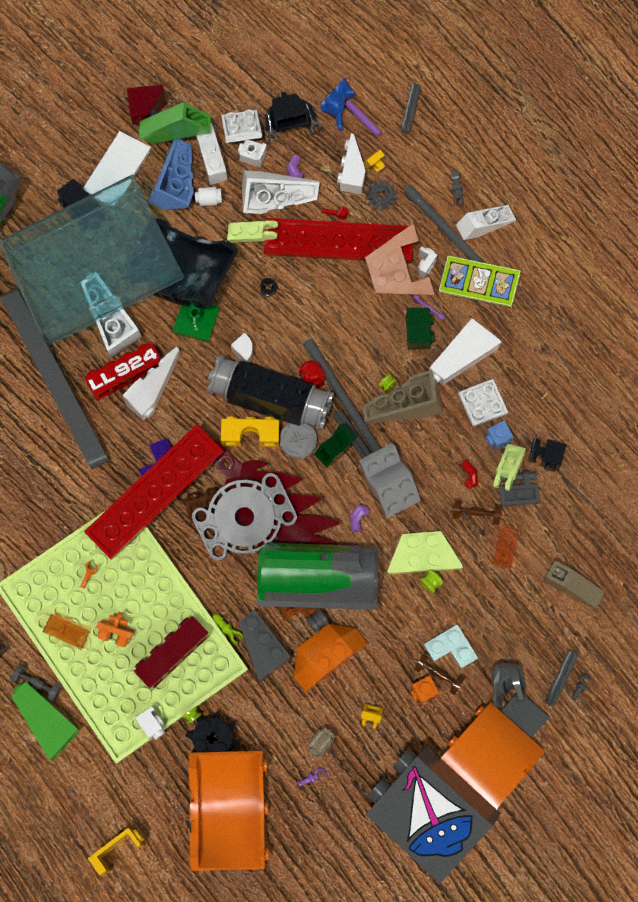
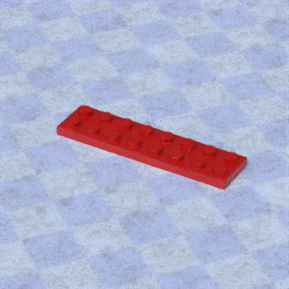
[264,218,413,263]
[84,424,224,560]

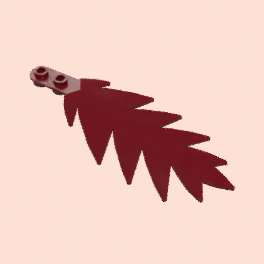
[213,440,340,554]

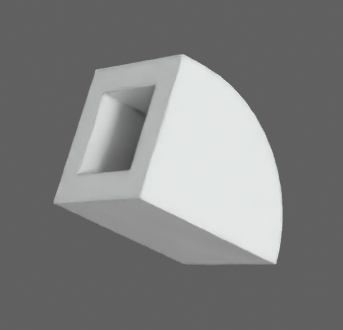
[231,333,253,363]

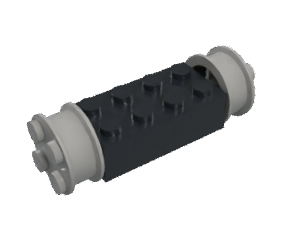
[207,355,334,430]

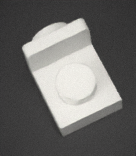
[418,246,437,279]

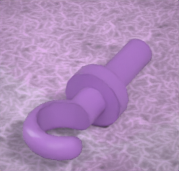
[297,768,327,787]

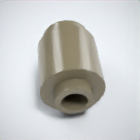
[307,727,336,758]

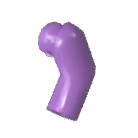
[287,155,303,178]

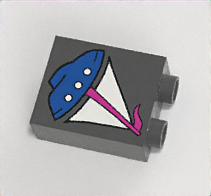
[366,746,501,884]

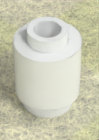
[195,187,222,206]

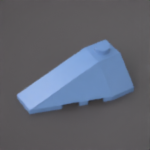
[148,139,194,210]

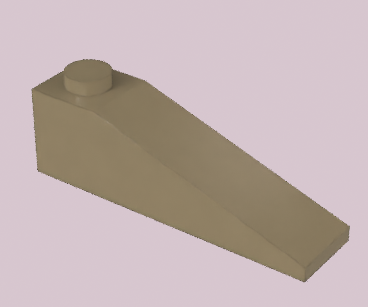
[362,370,444,424]

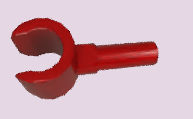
[322,206,349,220]

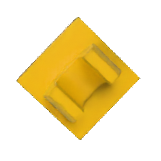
[363,150,385,172]
[361,703,384,729]

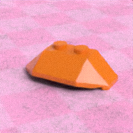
[294,624,368,693]

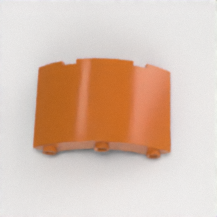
[441,702,545,809]
[188,751,269,871]

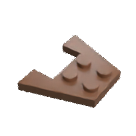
[365,224,435,295]

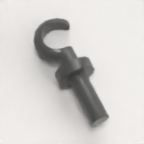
[571,674,592,701]

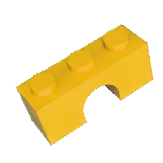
[221,416,279,447]

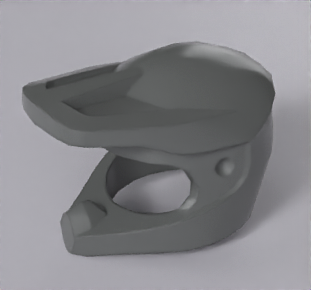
[491,663,526,708]

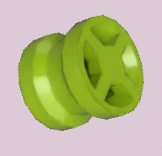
[419,570,444,594]

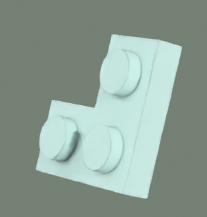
[423,624,478,669]

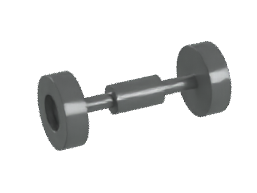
[11,664,63,703]

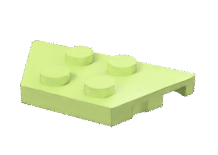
[387,531,463,575]

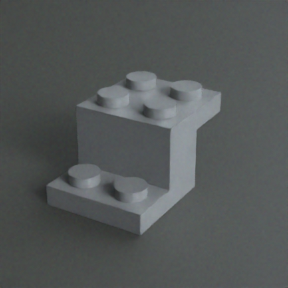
[359,443,421,519]

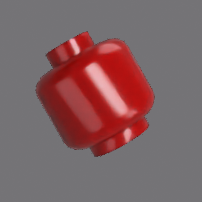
[299,360,326,389]

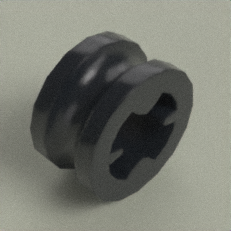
[260,278,277,297]

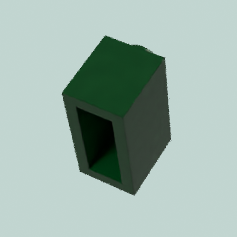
[406,308,434,350]

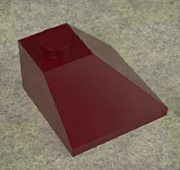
[127,84,167,126]

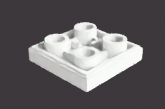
[221,110,262,143]
[458,379,508,428]

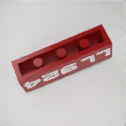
[84,342,161,401]

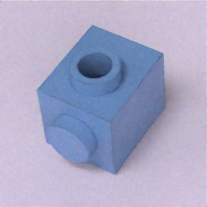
[485,420,514,451]

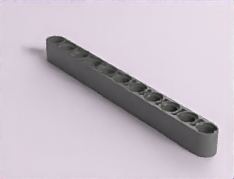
[0,288,109,470]

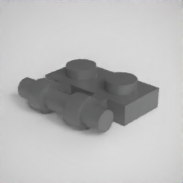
[499,471,540,507]

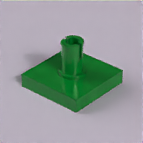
[173,304,220,343]

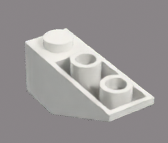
[337,133,365,194]
[456,205,516,240]

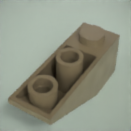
[543,561,605,609]

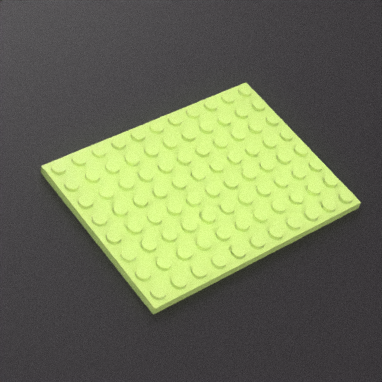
[0,510,248,764]

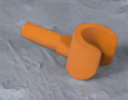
[80,561,98,589]

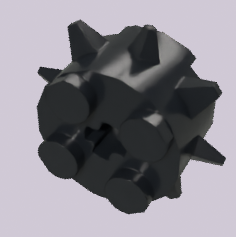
[185,711,240,753]

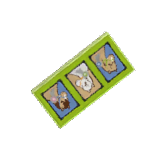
[439,256,521,308]

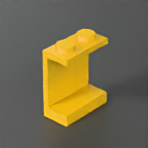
[88,828,144,876]

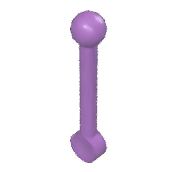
[412,294,445,320]

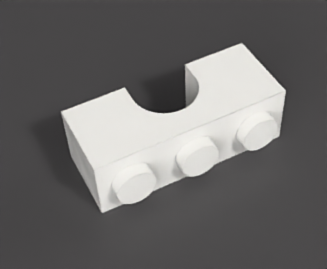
[196,123,227,185]

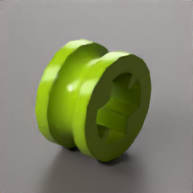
[379,374,397,393]
[182,706,202,725]

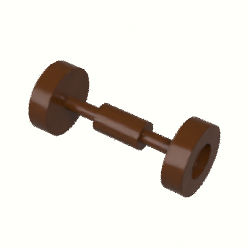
[452,499,501,525]
[414,653,465,695]

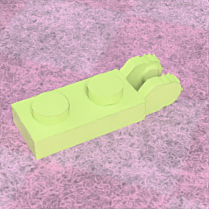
[227,221,278,243]
[493,444,526,491]

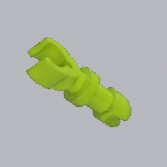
[212,614,244,646]

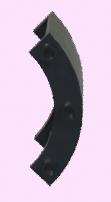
[120,218,239,309]

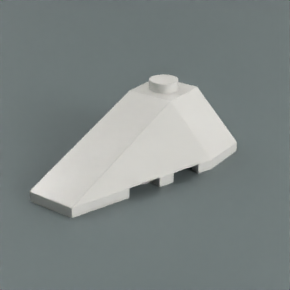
[242,170,320,214]
[123,347,180,421]

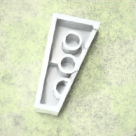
[81,272,142,358]

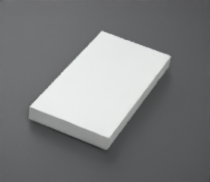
[83,131,151,209]

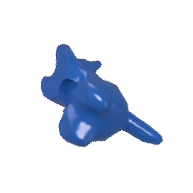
[320,78,356,130]

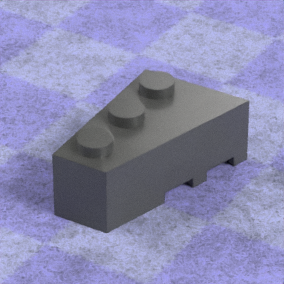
[239,610,291,684]

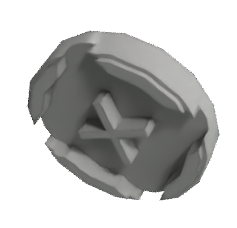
[279,423,317,459]

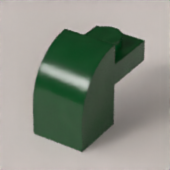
[314,423,356,468]

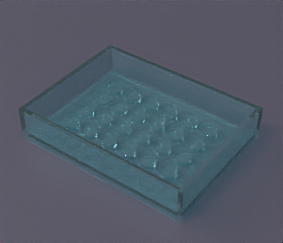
[0,174,185,346]

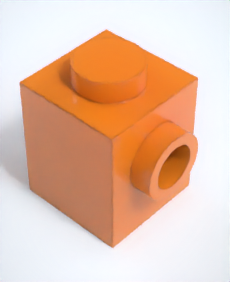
[410,676,439,705]

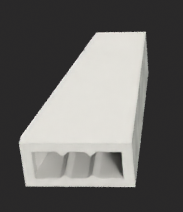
[429,319,501,385]

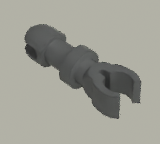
[451,170,464,206]

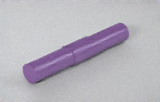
[345,100,382,137]

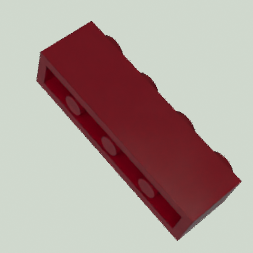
[134,616,210,691]

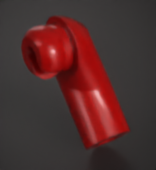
[461,460,478,489]

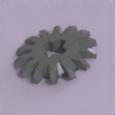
[365,180,398,211]

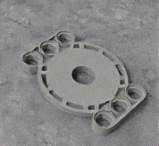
[192,473,297,560]

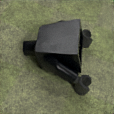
[265,92,321,145]

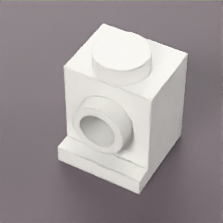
[238,140,267,168]
[135,706,165,740]

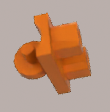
[96,612,136,647]

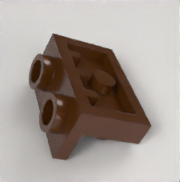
[184,487,223,524]

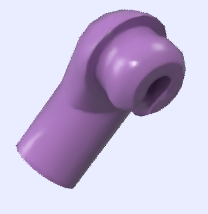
[350,505,369,532]

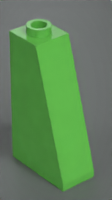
[139,102,211,144]
[11,681,80,761]

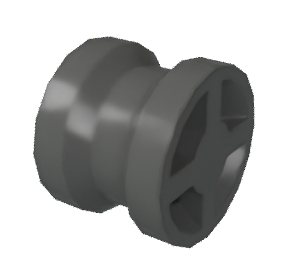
[305,608,329,633]

